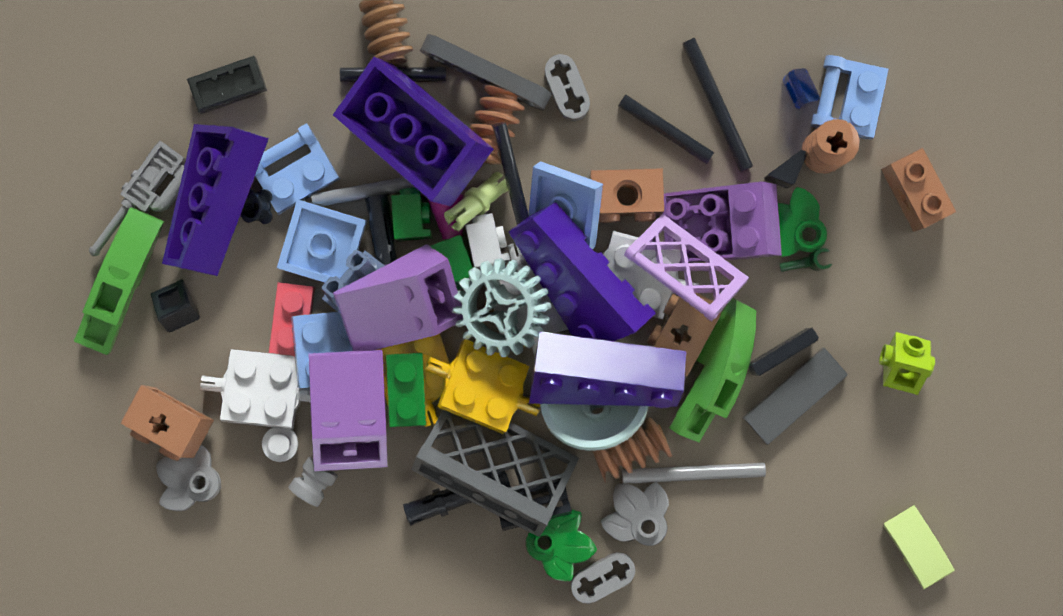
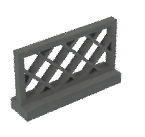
[411,410,579,537]

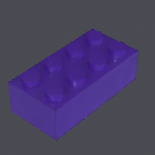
[333,57,494,207]

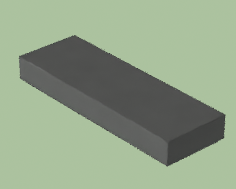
[743,348,848,445]

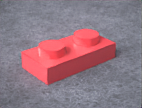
[269,282,315,356]

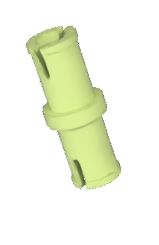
[444,172,508,231]

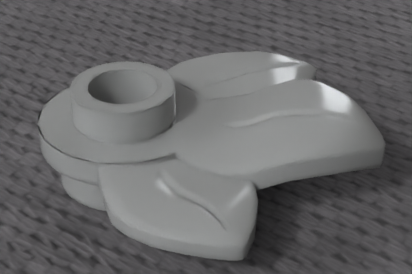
[156,445,221,511]
[601,482,669,546]

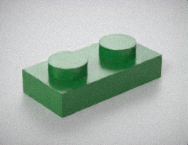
[386,353,426,427]

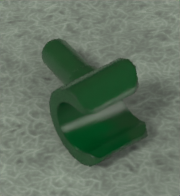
[779,248,832,272]

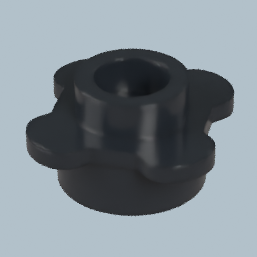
[240,188,273,225]

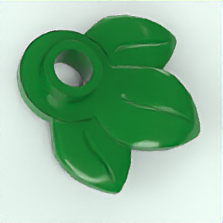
[778,187,827,257]
[525,510,597,581]

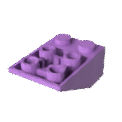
[663,181,782,263]
[333,244,463,351]
[309,350,387,471]

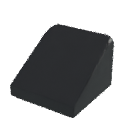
[764,150,807,189]
[150,279,200,332]

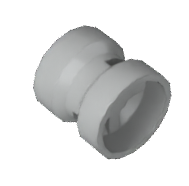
[288,457,338,507]

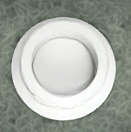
[262,427,299,462]

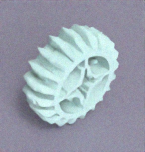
[453,258,551,357]

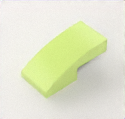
[883,505,955,590]

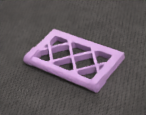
[624,214,749,321]

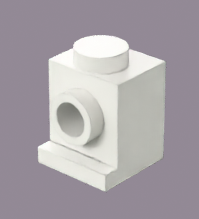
[466,213,510,269]

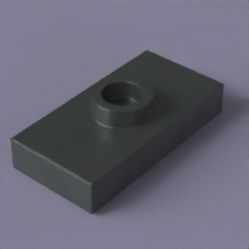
[187,55,268,114]

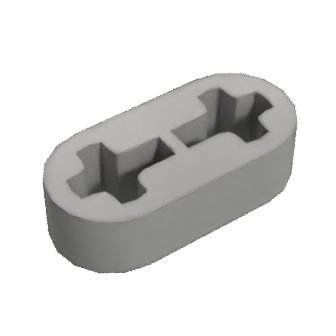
[545,54,590,121]
[571,552,635,604]

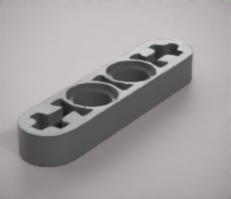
[420,34,552,110]

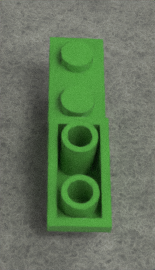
[74,207,165,355]
[669,298,756,442]

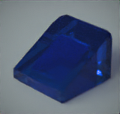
[782,68,820,110]

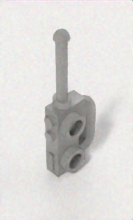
[89,141,186,256]

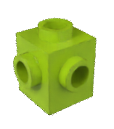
[879,332,935,395]

